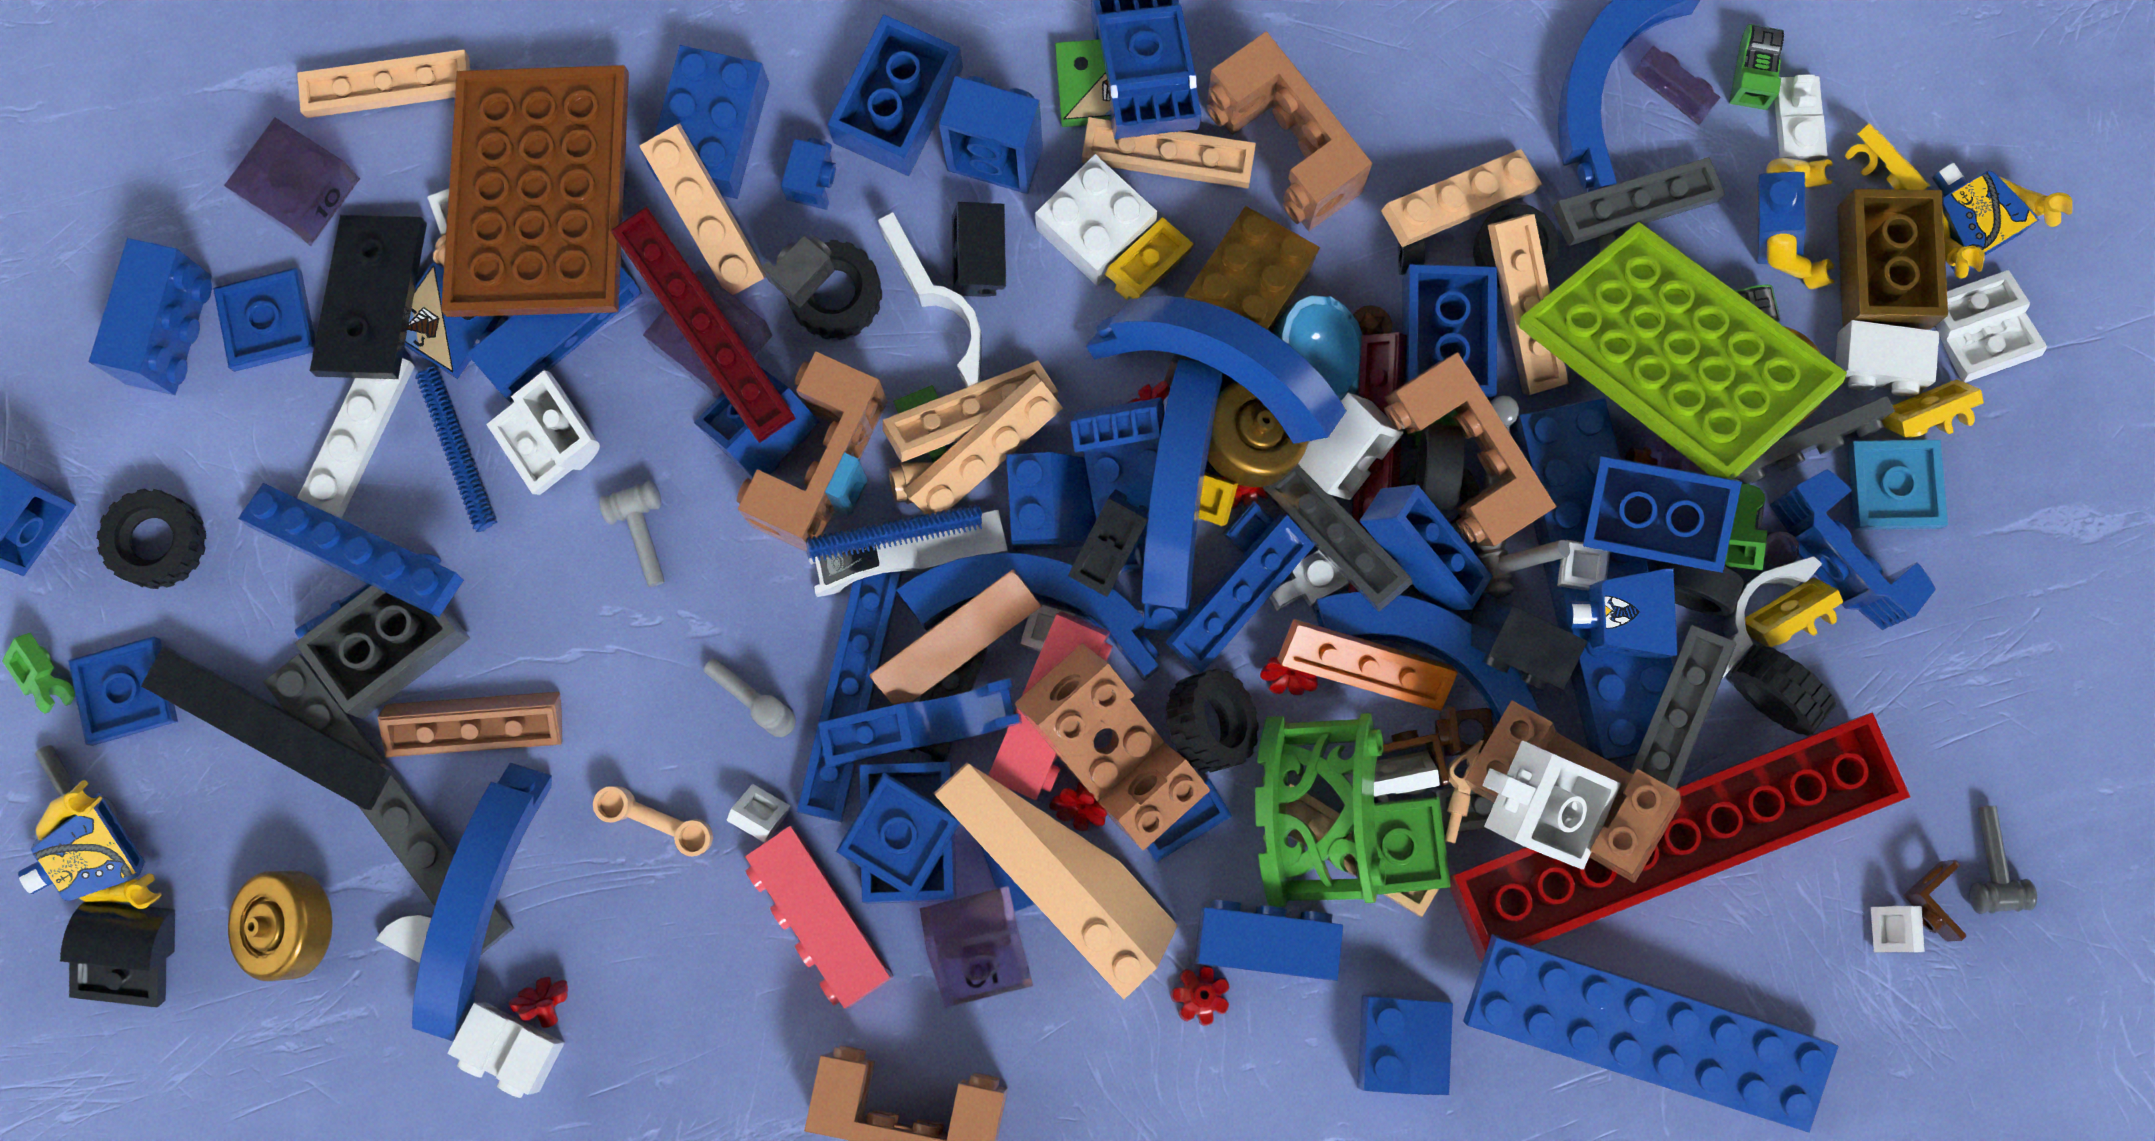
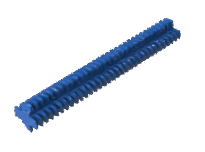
[415,366,498,532]
[806,504,982,562]

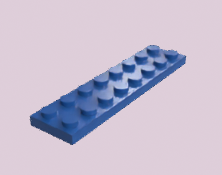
[1463,934,1839,1133]

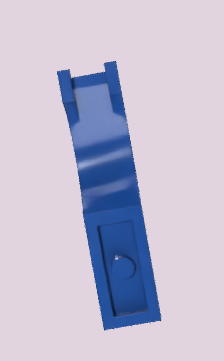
[818,678,1022,767]

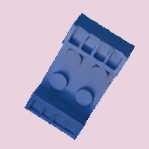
[1091,0,1202,140]
[1070,397,1165,573]
[1770,469,1936,630]

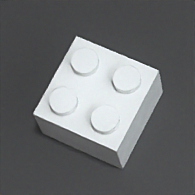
[1035,154,1157,286]

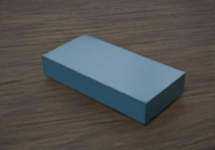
[825,452,868,516]

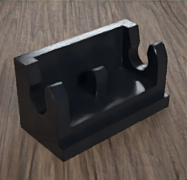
[952,202,1006,297]
[1068,489,1149,597]

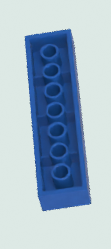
[1510,398,1673,761]

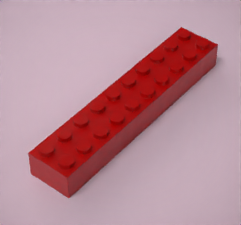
[1449,712,1911,962]

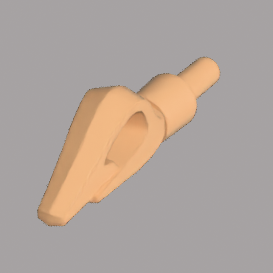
[1445,740,1484,844]

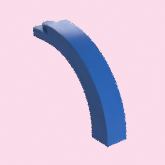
[1558,0,1700,192]
[1086,296,1347,444]
[1142,359,1222,632]
[896,553,1160,681]
[1313,592,1541,724]
[412,763,552,1042]

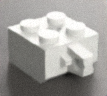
[1482,740,1621,870]

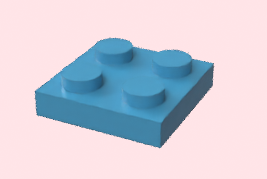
[1848,440,1948,530]

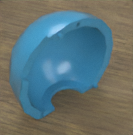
[1272,295,1363,400]

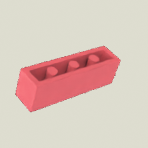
[988,611,1113,800]
[745,826,894,1009]

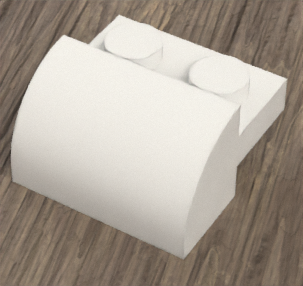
[486,370,600,495]

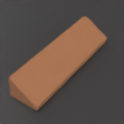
[869,569,1042,705]
[377,692,563,757]

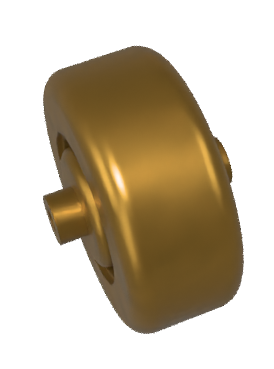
[1207,381,1308,487]
[228,870,333,981]

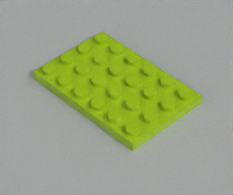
[1519,222,1847,480]

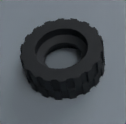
[787,240,882,340]
[96,489,207,589]
[1730,644,1836,736]
[1166,669,1259,773]

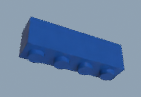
[467,266,642,402]

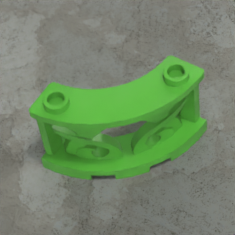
[1255,713,1386,907]

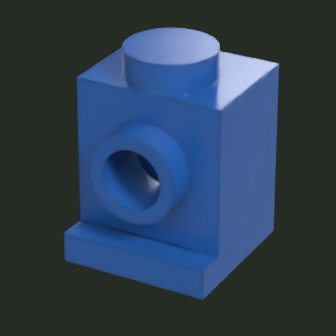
[781,138,836,210]

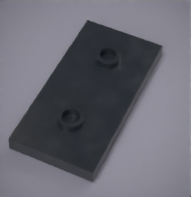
[310,215,427,379]

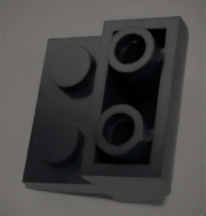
[60,902,175,1007]

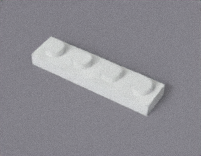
[297,358,415,519]

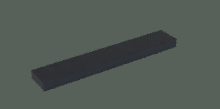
[141,647,393,810]

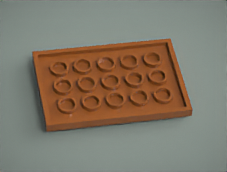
[441,65,629,317]

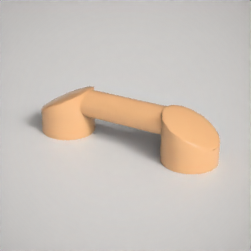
[593,786,713,856]

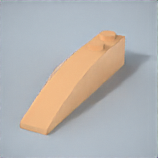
[933,762,1178,999]

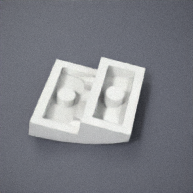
[1935,270,2048,383]

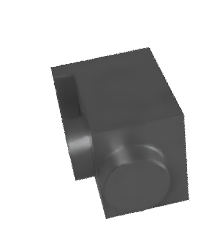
[762,235,835,308]

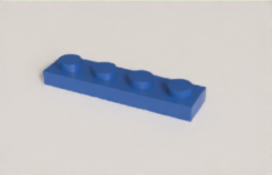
[1166,514,1315,673]

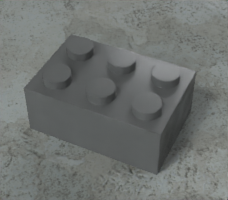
[295,586,470,719]

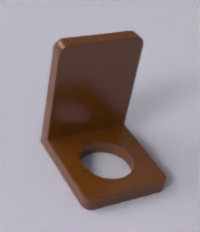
[1435,706,1494,757]
[1382,730,1449,788]
[1903,860,1967,942]

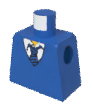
[1566,569,1677,660]

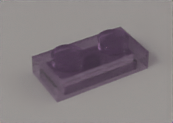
[1633,45,1721,125]

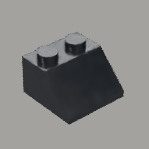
[1471,592,1588,690]

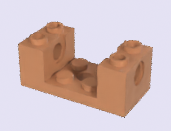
[1206,31,1372,231]
[736,351,888,552]
[1384,352,1557,546]
[1014,643,1210,851]
[1465,700,1681,883]
[804,1045,1008,1141]

